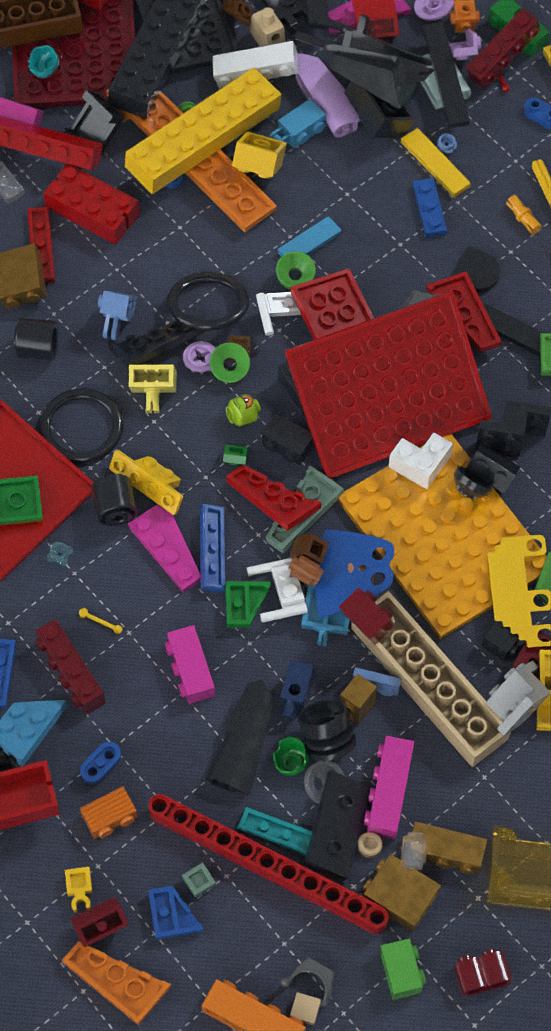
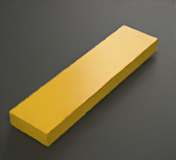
[401,128,471,198]

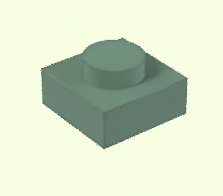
[182,863,216,898]

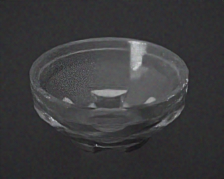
[304,760,344,804]

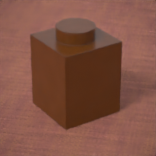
[289,533,329,564]

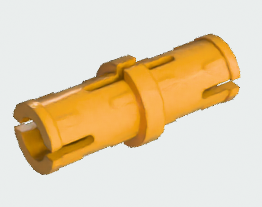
[506,195,542,235]

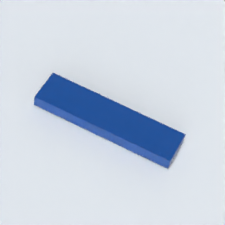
[200,504,225,593]

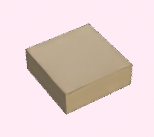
[290,992,321,1025]

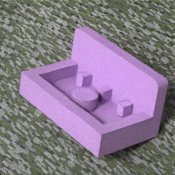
[449,29,481,60]

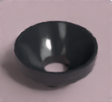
[454,466,493,500]

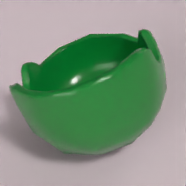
[273,736,309,776]

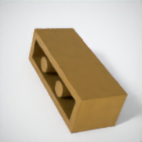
[407,822,487,875]

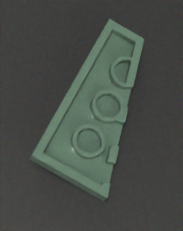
[266,465,344,554]

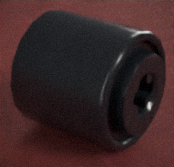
[14,318,58,360]
[91,474,138,526]

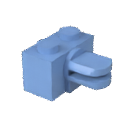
[98,291,137,341]

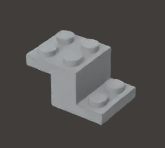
[486,661,551,736]

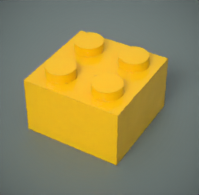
[232,131,287,178]

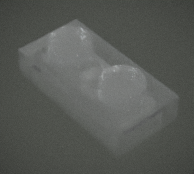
[0,161,25,204]

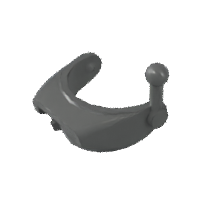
[281,957,334,1008]

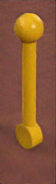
[79,608,123,634]

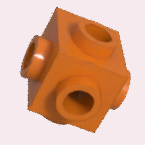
[450,0,480,33]

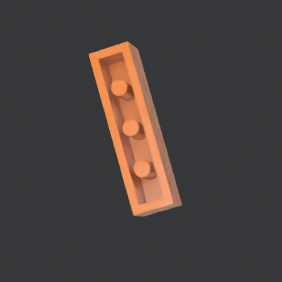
[202,979,306,1031]

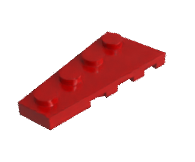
[426,271,501,353]
[226,465,321,531]

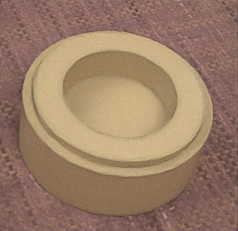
[358,832,382,858]

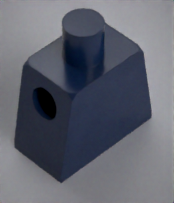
[280,660,315,720]

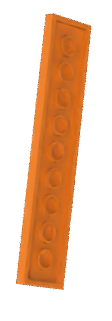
[107,89,277,232]

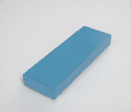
[278,216,342,257]

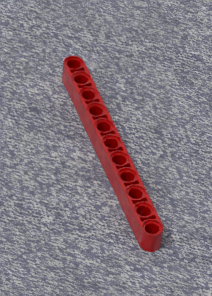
[148,794,388,934]

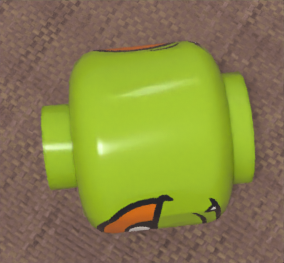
[226,394,261,427]

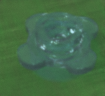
[46,542,73,566]

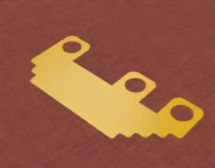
[487,535,551,647]

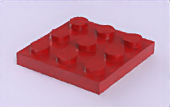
[290,268,374,340]

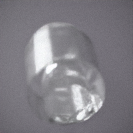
[401,832,427,870]

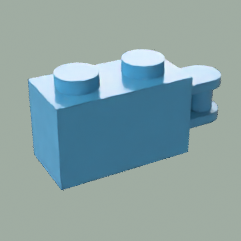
[269,99,326,148]

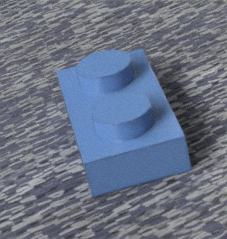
[352,667,401,696]

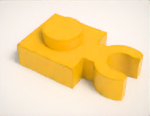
[65,867,93,913]

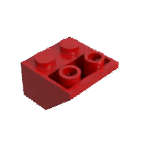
[352,0,399,39]

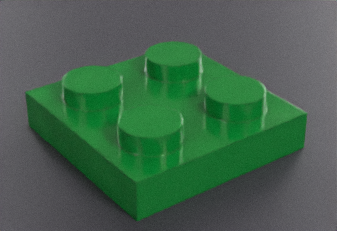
[0,476,43,525]

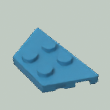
[0,700,67,766]

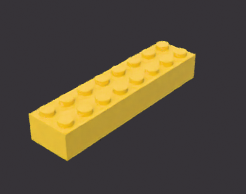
[125,67,282,195]

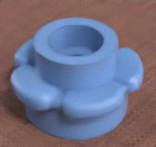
[437,134,457,154]

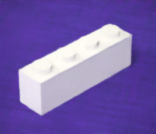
[213,41,299,88]

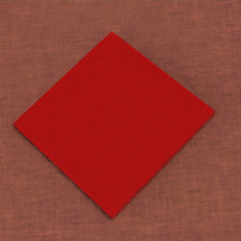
[0,400,94,581]

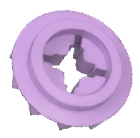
[183,341,216,374]

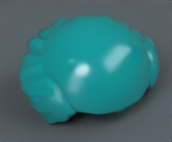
[28,45,59,78]

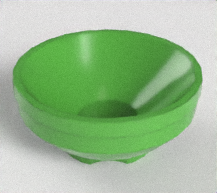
[276,251,316,289]
[210,343,250,383]

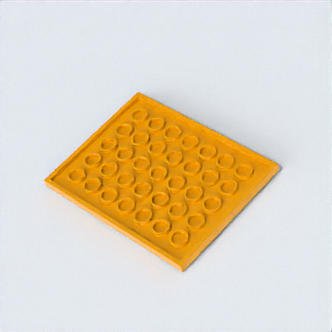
[337,434,547,640]

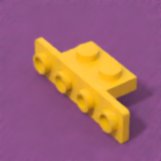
[109,450,183,515]

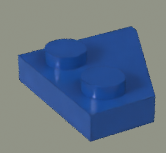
[148,886,203,940]

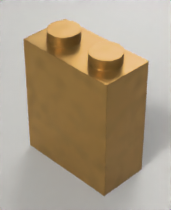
[0,243,47,309]
[362,854,441,932]

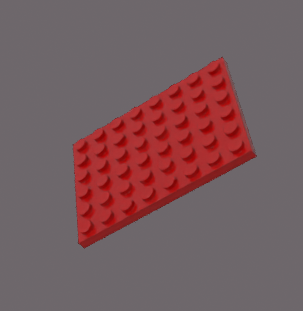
[284,291,493,479]

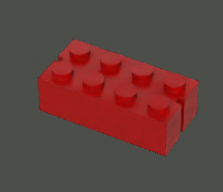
[43,164,140,245]
[0,760,60,831]

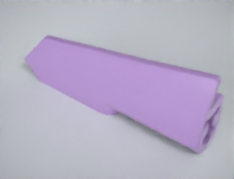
[296,53,361,137]

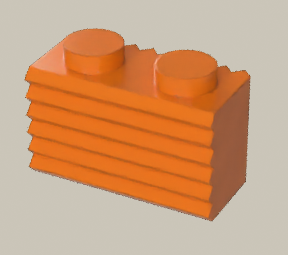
[80,786,137,839]

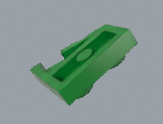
[225,581,270,628]

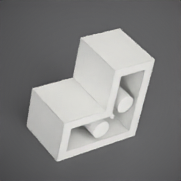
[389,433,453,489]

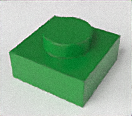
[223,444,248,466]

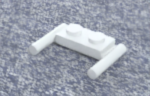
[256,292,301,336]
[247,558,308,623]

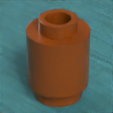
[288,555,324,586]

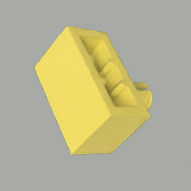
[129,365,177,413]

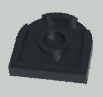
[451,246,500,292]

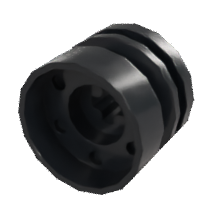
[298,699,357,761]

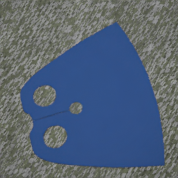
[315,529,394,618]

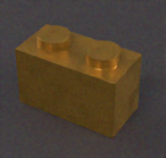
[340,673,377,725]

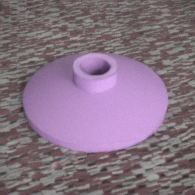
[414,0,454,20]

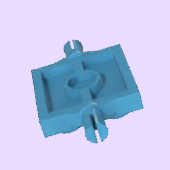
[301,584,350,646]

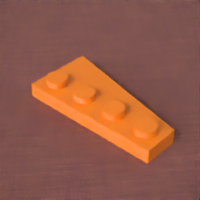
[62,941,171,1026]

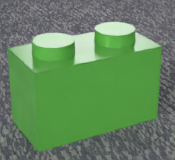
[380,939,426,1000]

